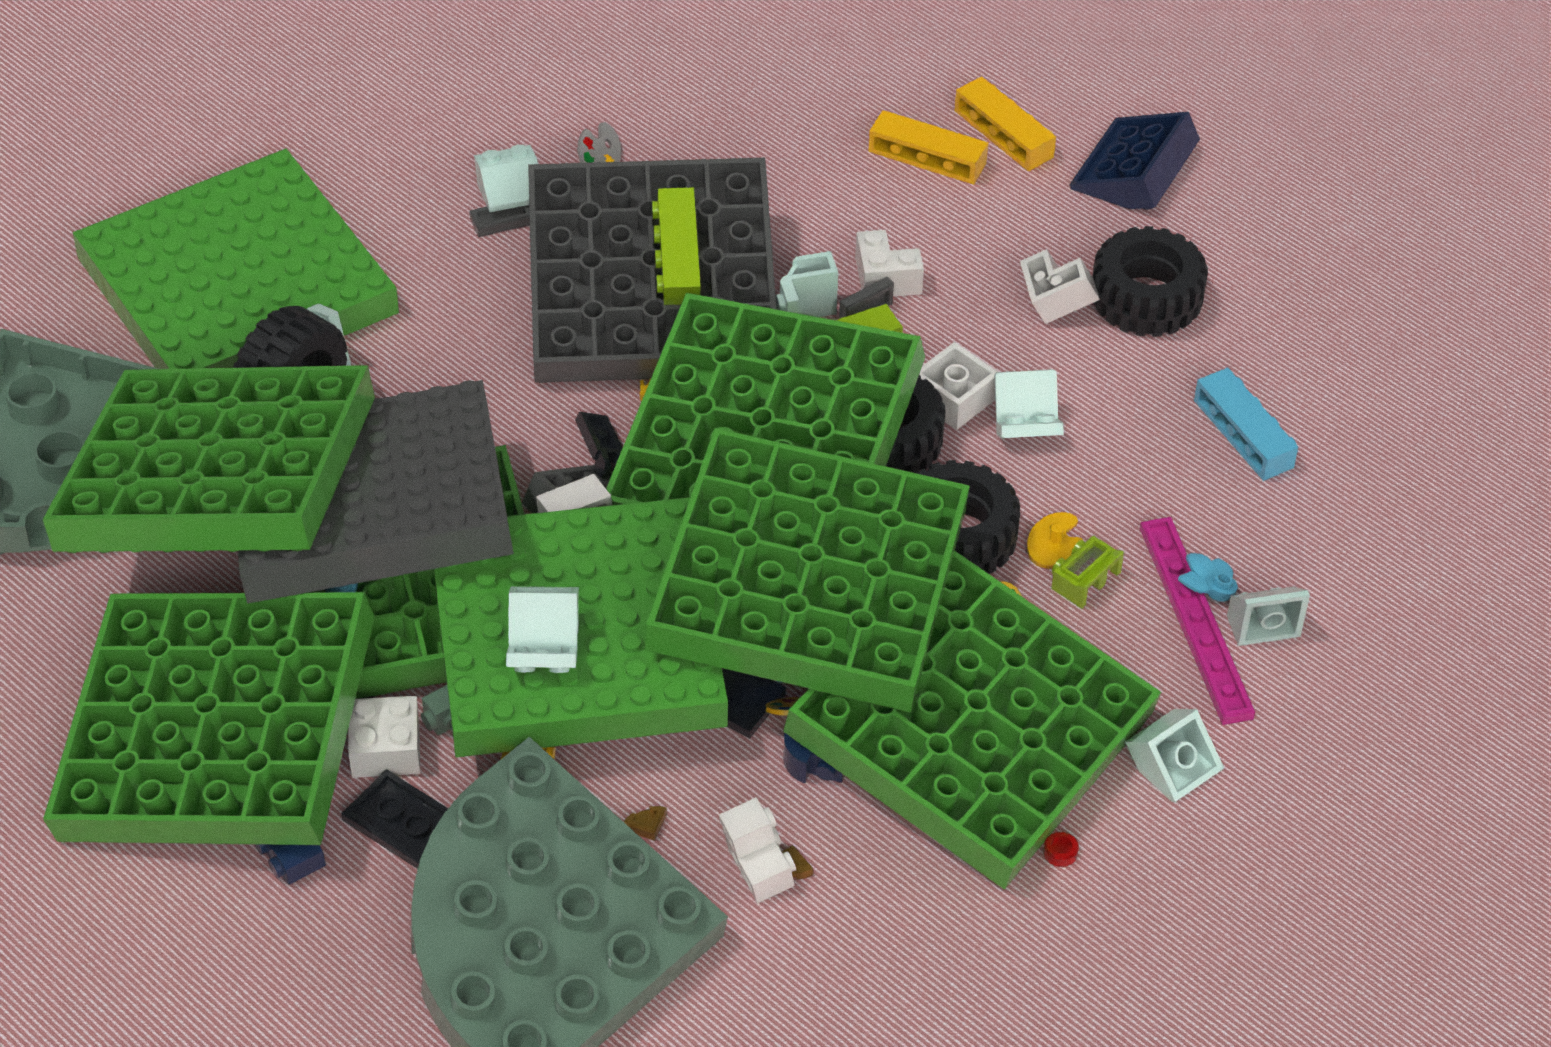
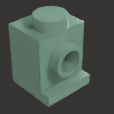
[421,685,452,736]

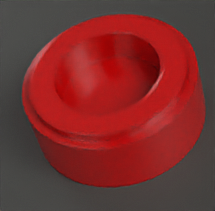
[1043,832,1079,867]

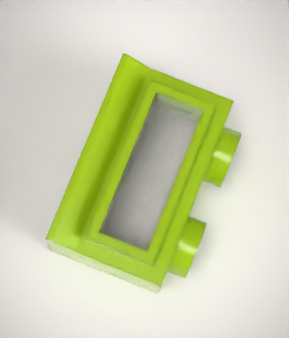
[1051,535,1124,609]

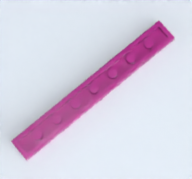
[1140,517,1255,725]

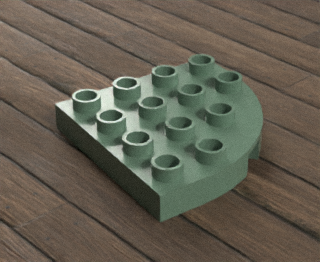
[0,329,159,555]
[410,737,728,1047]

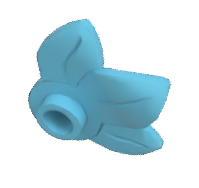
[1178,553,1238,602]

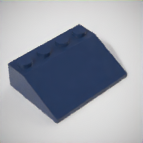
[1069,111,1200,210]

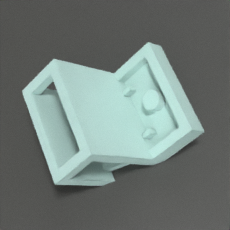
[775,251,838,317]
[506,586,579,673]

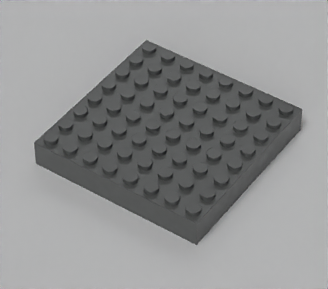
[528,157,776,383]
[238,380,514,604]

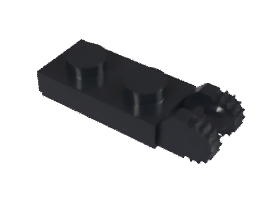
[575,412,623,478]

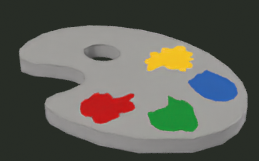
[577,122,621,163]

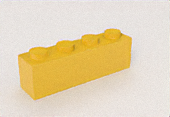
[954,76,1056,172]
[868,110,989,185]

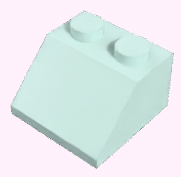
[474,145,538,212]
[1227,587,1310,646]
[1125,709,1224,802]

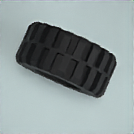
[1092,226,1208,337]
[233,306,347,368]
[886,374,946,473]
[916,460,1020,574]

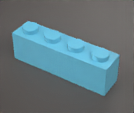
[1194,367,1298,481]

